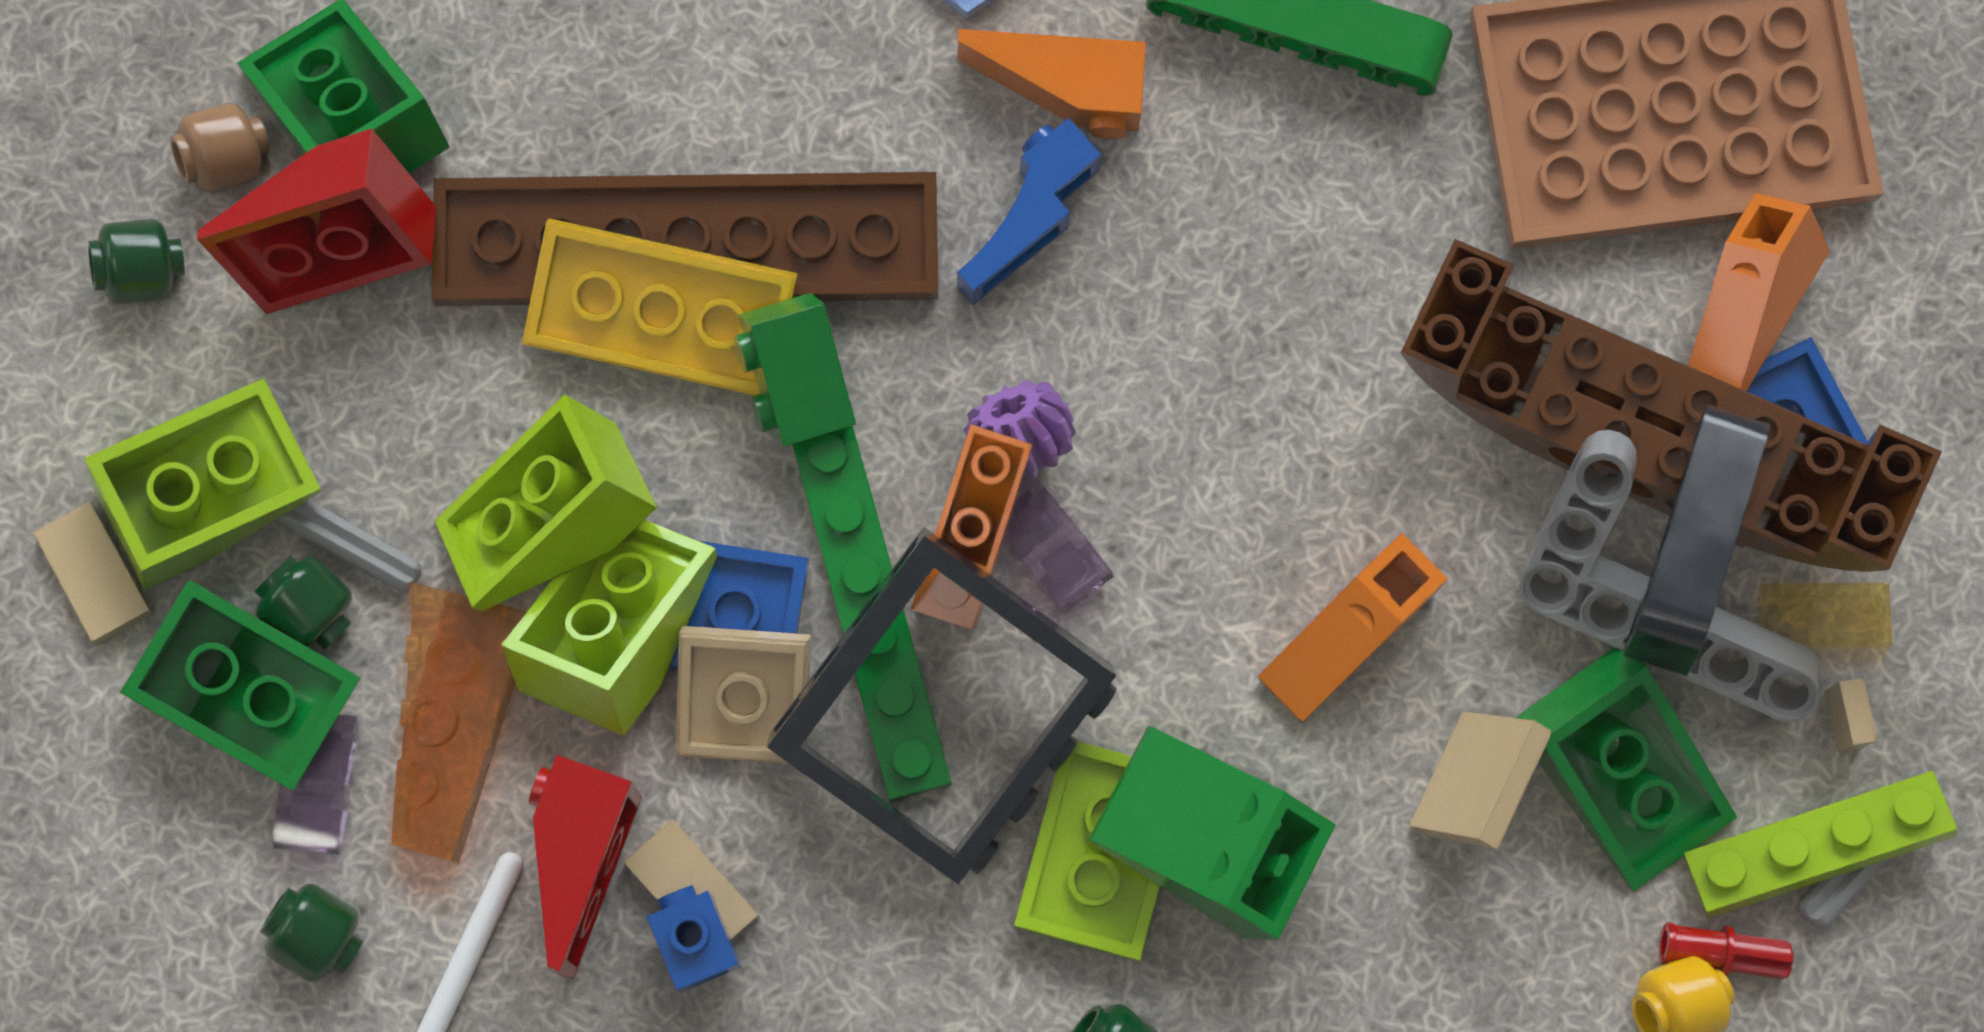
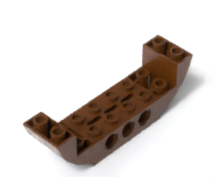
[1400,239,1942,572]

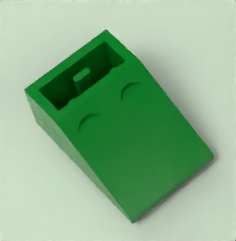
[1088,726,1336,940]

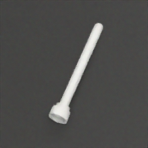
[417,852,523,1032]

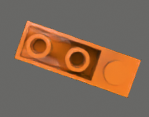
[1688,193,1830,391]
[911,424,1033,630]
[1257,533,1448,723]

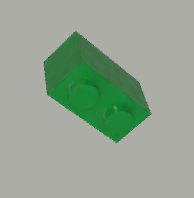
[734,293,856,447]

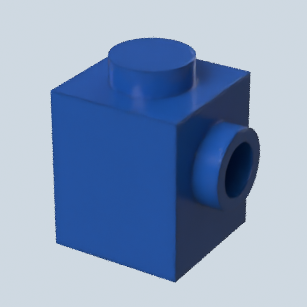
[646,885,742,993]

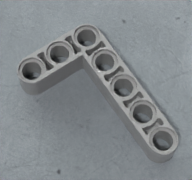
[1520,430,1820,722]

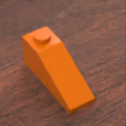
[958,29,1146,139]

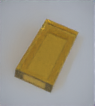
[1758,582,1893,649]

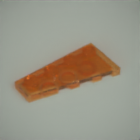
[391,582,527,864]

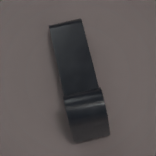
[1623,405,1770,677]

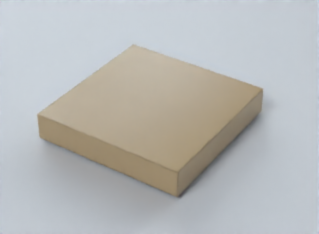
[675,626,811,764]
[1409,711,1552,849]

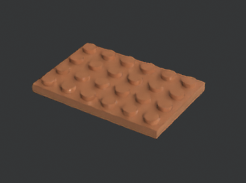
[1469,0,1884,249]

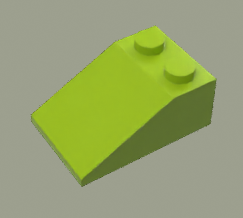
[84,378,321,590]
[434,394,657,612]
[501,520,717,736]

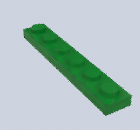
[792,426,952,802]

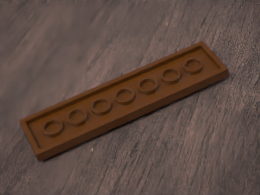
[432,172,938,306]

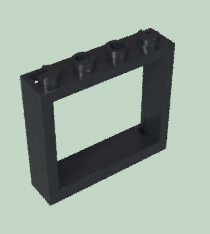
[767,527,1117,885]

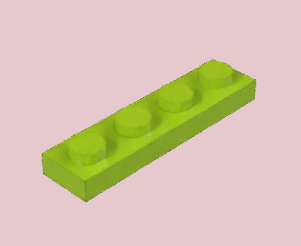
[1684,770,1958,919]

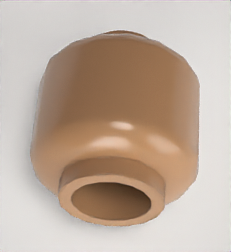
[170,103,270,193]

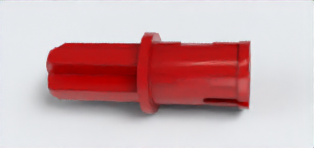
[1659,922,1794,980]

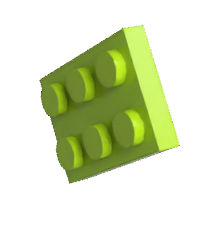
[1013,741,1160,962]

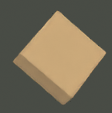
[1825,678,1877,753]

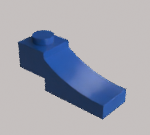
[957,118,1102,305]

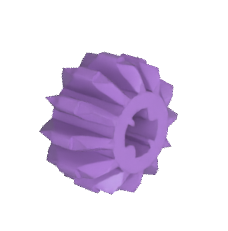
[963,379,1076,478]

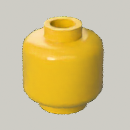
[1631,956,1734,1032]

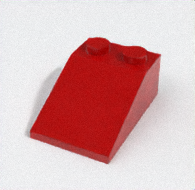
[197,128,436,314]
[528,755,642,981]

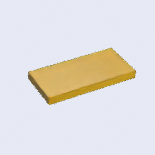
[522,218,798,395]

